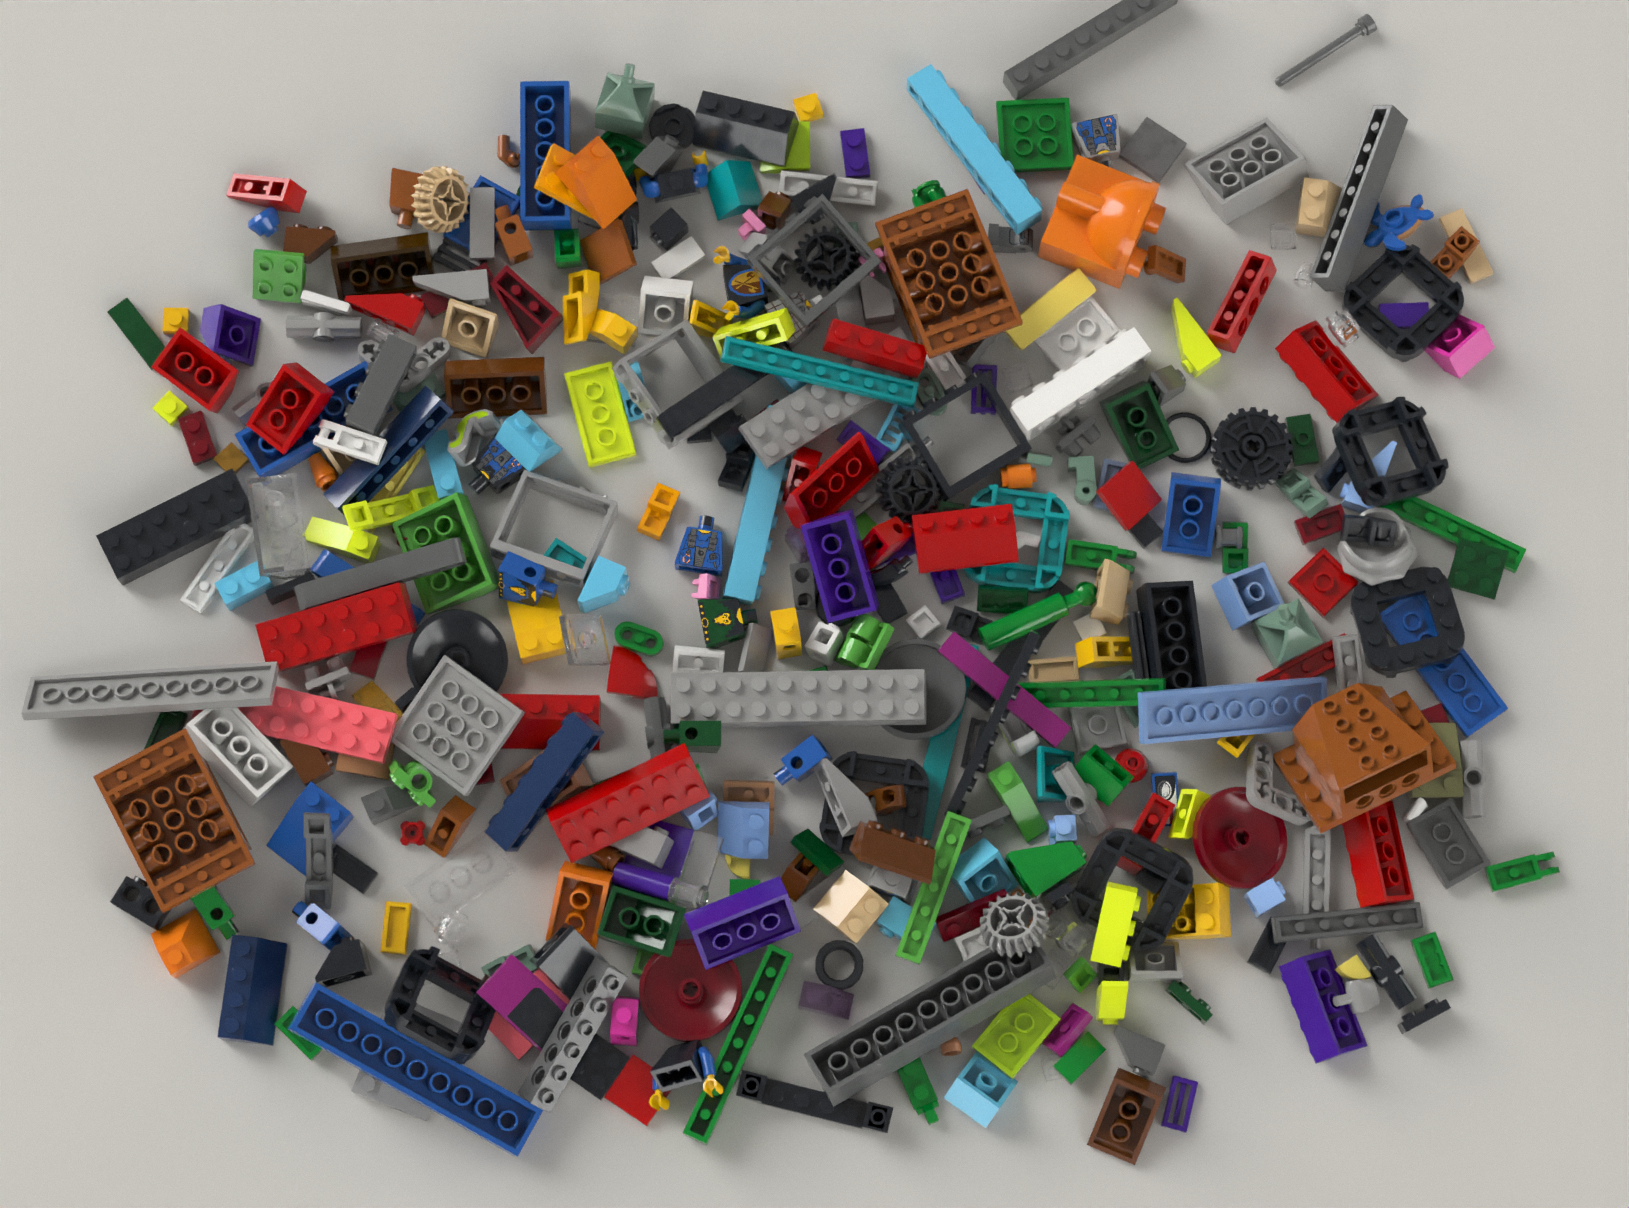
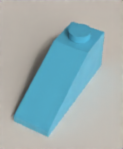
[424,429,464,500]

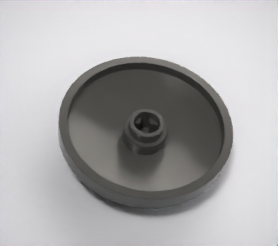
[875,639,966,740]

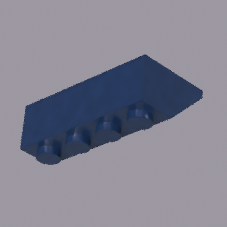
[218,934,288,1046]

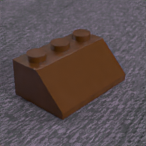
[849,820,936,885]

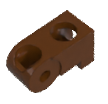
[864,785,907,816]

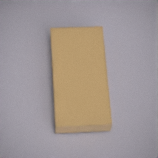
[1028,656,1080,682]

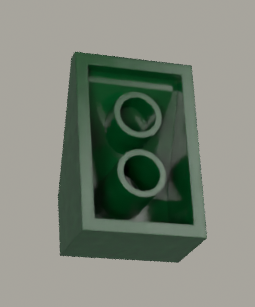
[1099,381,1179,469]
[597,885,686,958]

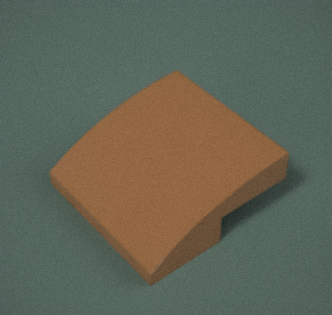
[335,742,395,780]
[723,780,775,835]

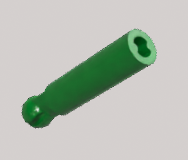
[978,581,1097,651]

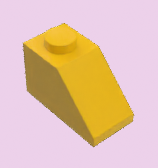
[590,308,638,355]

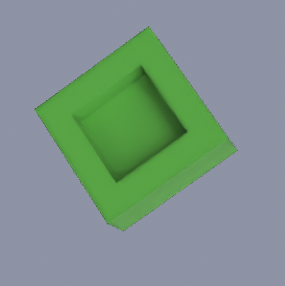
[1063,956,1098,993]

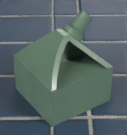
[595,63,655,139]
[1251,598,1323,669]

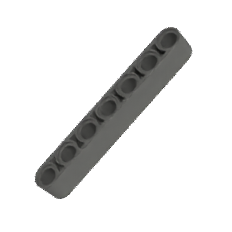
[294,538,467,611]

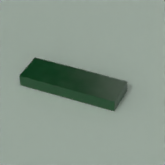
[107,298,165,370]

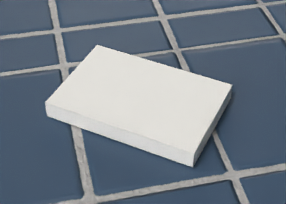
[1033,296,1121,371]

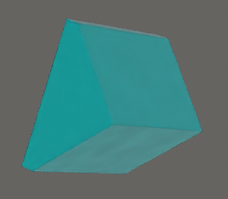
[707,160,762,221]
[1035,746,1075,803]

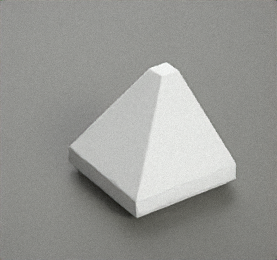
[1402,797,1430,822]

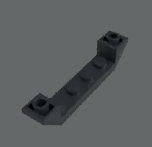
[736,1070,893,1133]

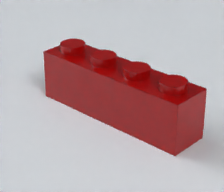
[822,318,927,379]

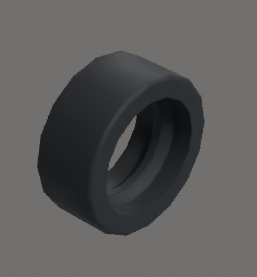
[815,940,863,990]

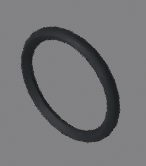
[1166,412,1211,463]

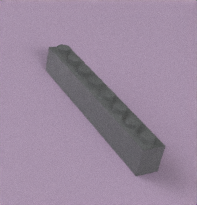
[1003,0,1178,100]
[1309,105,1408,292]

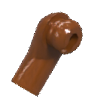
[497,135,520,168]

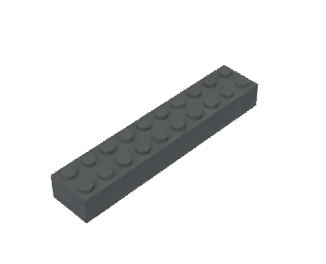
[804,927,1056,1107]

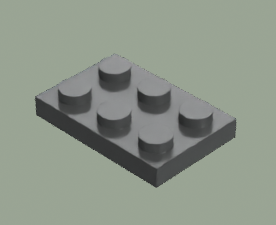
[1406,798,1491,890]

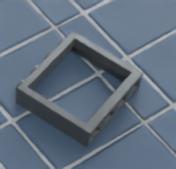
[747,194,881,329]

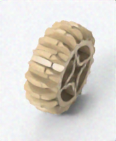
[411,166,470,233]

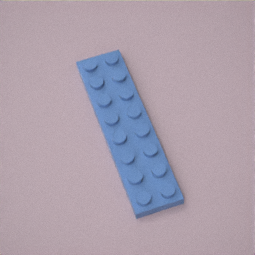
[1138,676,1327,744]

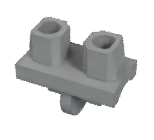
[304,657,352,700]

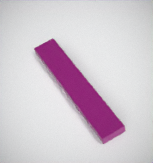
[937,631,1071,748]

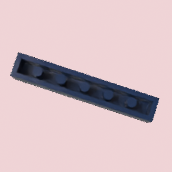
[323,385,454,515]
[485,712,605,852]

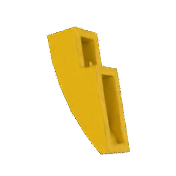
[563,269,600,345]

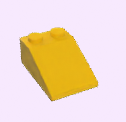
[507,580,572,665]

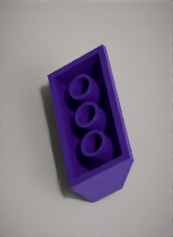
[801,509,880,623]
[684,876,801,970]
[1279,949,1368,1064]

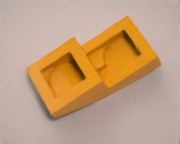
[637,483,681,541]

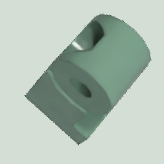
[1067,455,1097,505]

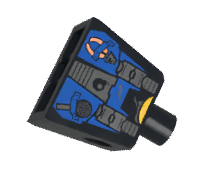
[468,433,526,495]

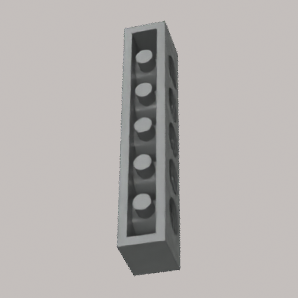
[518,957,628,1112]

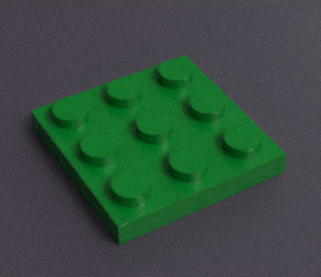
[996,98,1074,173]

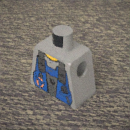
[1071,114,1120,168]
[866,865,919,905]

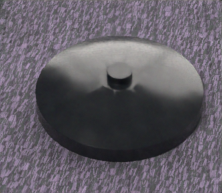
[406,609,508,692]

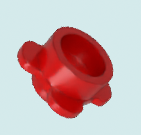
[400,821,426,846]

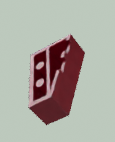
[490,265,563,355]

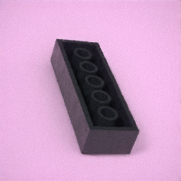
[96,469,258,586]
[1136,580,1207,690]

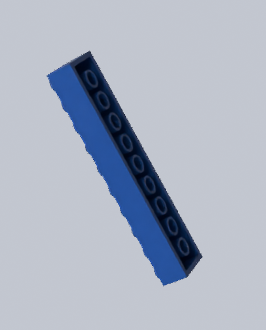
[287,983,543,1156]

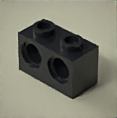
[110,876,171,930]

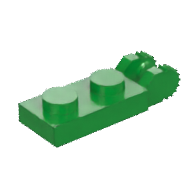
[1064,539,1137,574]
[1484,851,1560,892]

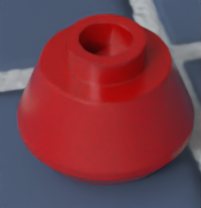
[1115,748,1148,783]

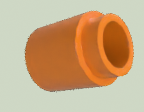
[1000,463,1037,489]

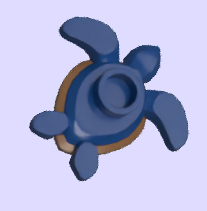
[1364,194,1434,251]

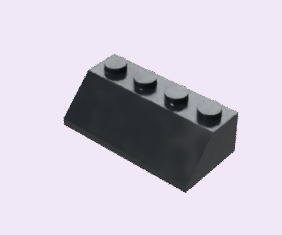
[693,90,799,167]

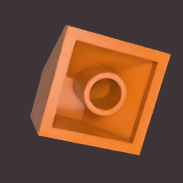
[151,908,221,978]

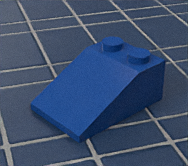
[1161,472,1221,557]
[266,782,354,876]

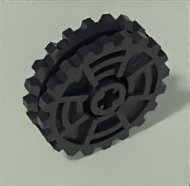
[1210,407,1293,491]

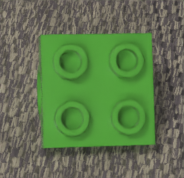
[252,249,306,303]
[834,614,895,670]
[388,758,436,808]

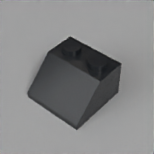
[315,937,373,988]

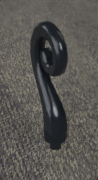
[815,555,913,627]

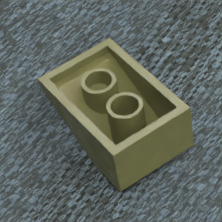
[1407,723,1463,799]

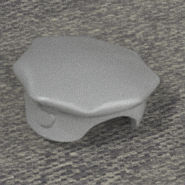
[1337,507,1418,585]

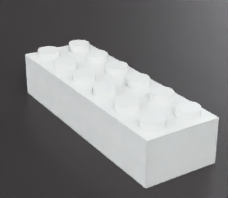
[1010,327,1151,442]

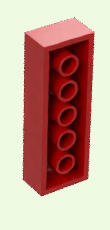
[255,582,418,673]
[546,743,710,863]

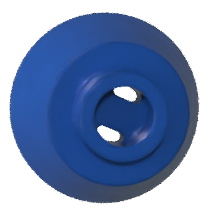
[248,206,280,238]

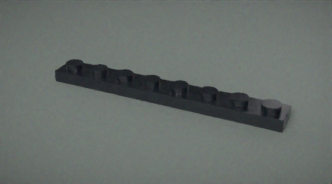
[944,630,1043,816]

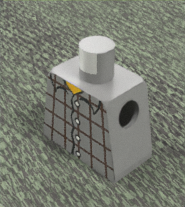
[764,291,823,349]

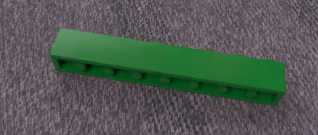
[683,944,793,1146]

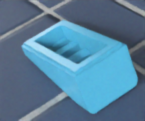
[876,404,921,452]

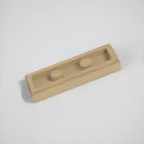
[1439,208,1494,284]

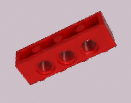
[1207,250,1277,354]

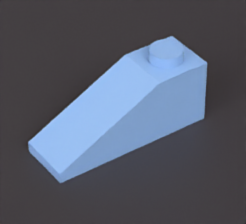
[1339,441,1397,513]

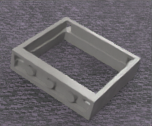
[612,319,743,450]
[490,469,618,589]

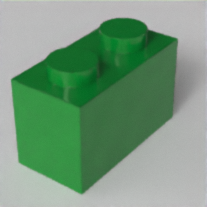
[1075,744,1134,807]

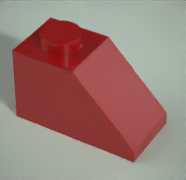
[782,446,823,502]

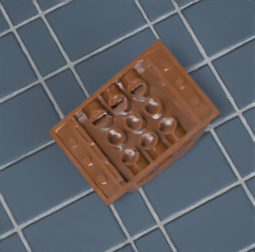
[875,189,1023,359]
[1273,683,1457,834]
[93,728,256,913]

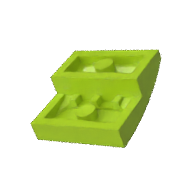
[760,121,810,174]

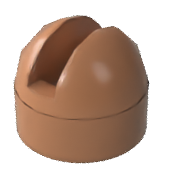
[941,1037,962,1056]

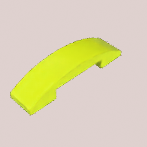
[342,485,439,530]

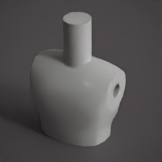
[1333,979,1379,1014]

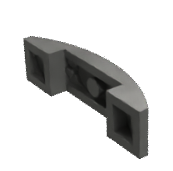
[303,812,333,909]

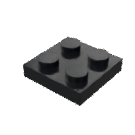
[570,1034,631,1101]

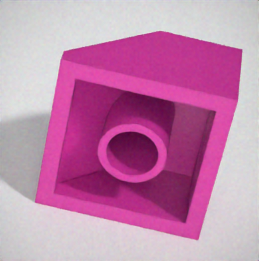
[1425,315,1495,379]

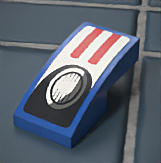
[1151,772,1179,826]

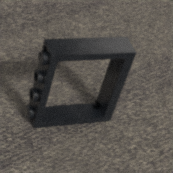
[898,372,1032,501]

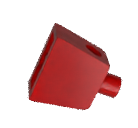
[862,516,913,570]

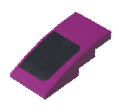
[476,954,567,1052]

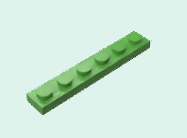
[895,811,972,965]

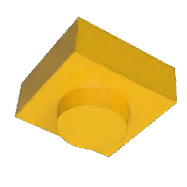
[793,93,824,122]
[162,308,190,334]

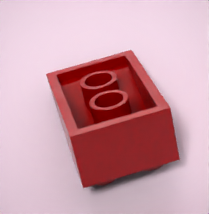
[246,362,334,454]

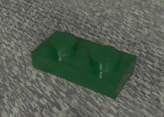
[1165,980,1213,1025]

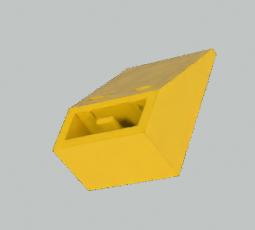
[1147,883,1231,939]

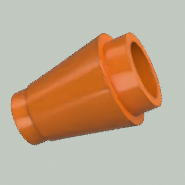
[308,453,339,491]

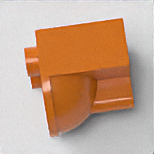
[1038,155,1167,289]

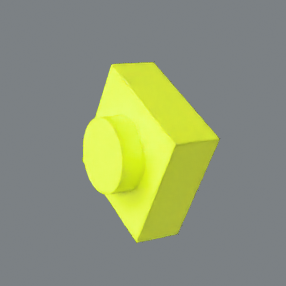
[152,390,189,426]

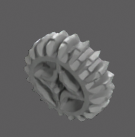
[980,890,1049,958]

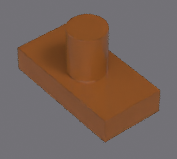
[1144,245,1186,283]

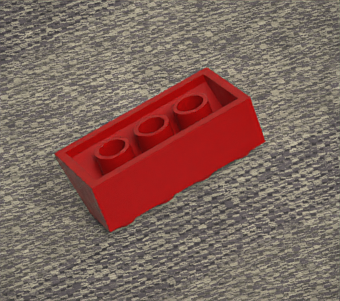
[1275,320,1378,423]
[784,432,880,529]
[912,504,1019,574]
[501,694,601,751]
[1341,801,1415,908]

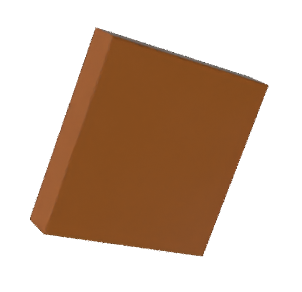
[580,219,637,285]

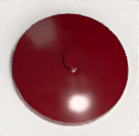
[1193,787,1287,889]
[639,939,742,1042]

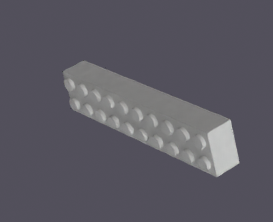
[671,669,926,728]

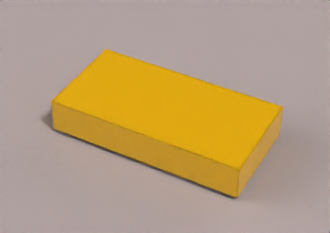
[380,901,412,955]

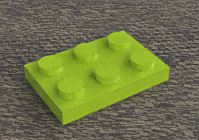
[972,994,1061,1080]

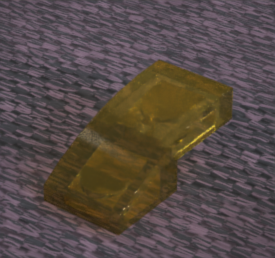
[352,680,403,721]

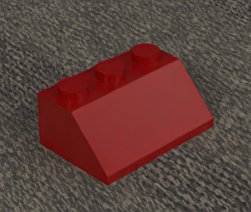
[151,327,239,414]

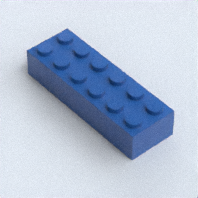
[520,81,572,231]
[234,361,393,483]

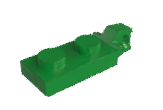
[897,1057,939,1125]

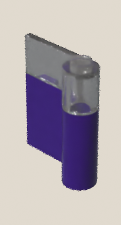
[612,821,724,909]

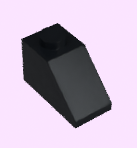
[791,173,837,225]

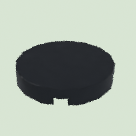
[649,103,695,149]

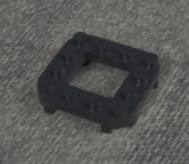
[1342,244,1464,362]
[1332,397,1449,506]
[1350,567,1465,678]
[819,751,930,856]
[1072,828,1194,951]
[384,946,496,1064]

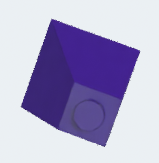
[200,304,261,366]

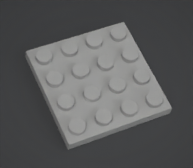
[391,655,525,796]

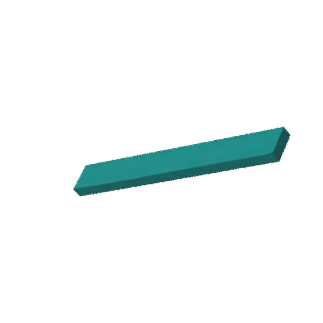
[720,336,919,408]
[922,644,979,840]

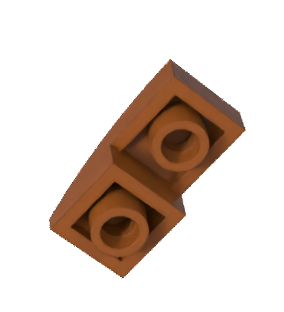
[1430,226,1480,279]

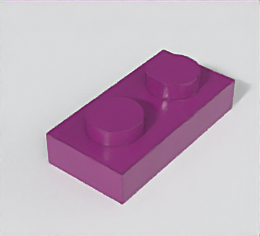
[1042,1003,1093,1057]

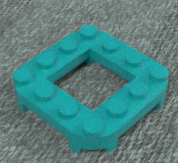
[963,484,1069,593]

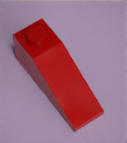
[226,173,307,213]
[344,293,426,336]
[1116,792,1175,876]

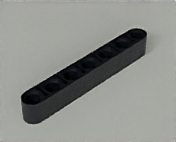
[656,341,793,439]

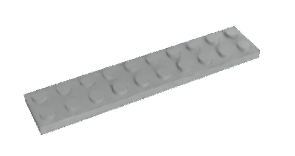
[21,661,279,720]

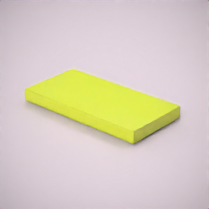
[564,361,637,468]

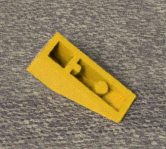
[1075,636,1133,668]

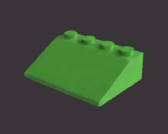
[392,492,498,615]

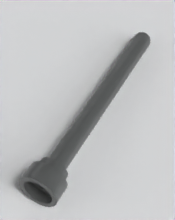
[1275,14,1377,86]

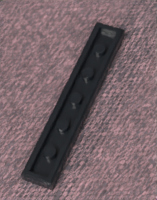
[967,580,1074,712]

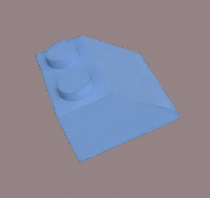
[1211,561,1284,631]
[718,801,770,859]

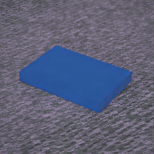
[443,175,520,250]

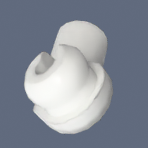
[1016,531,1041,549]

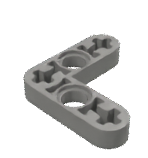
[357,337,451,393]
[1246,741,1311,826]

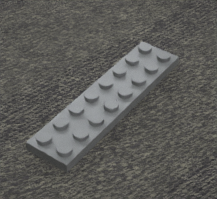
[738,326,928,470]

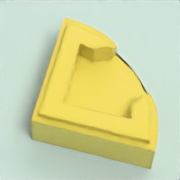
[725,854,751,879]
[1335,954,1371,980]

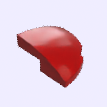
[606,645,658,699]

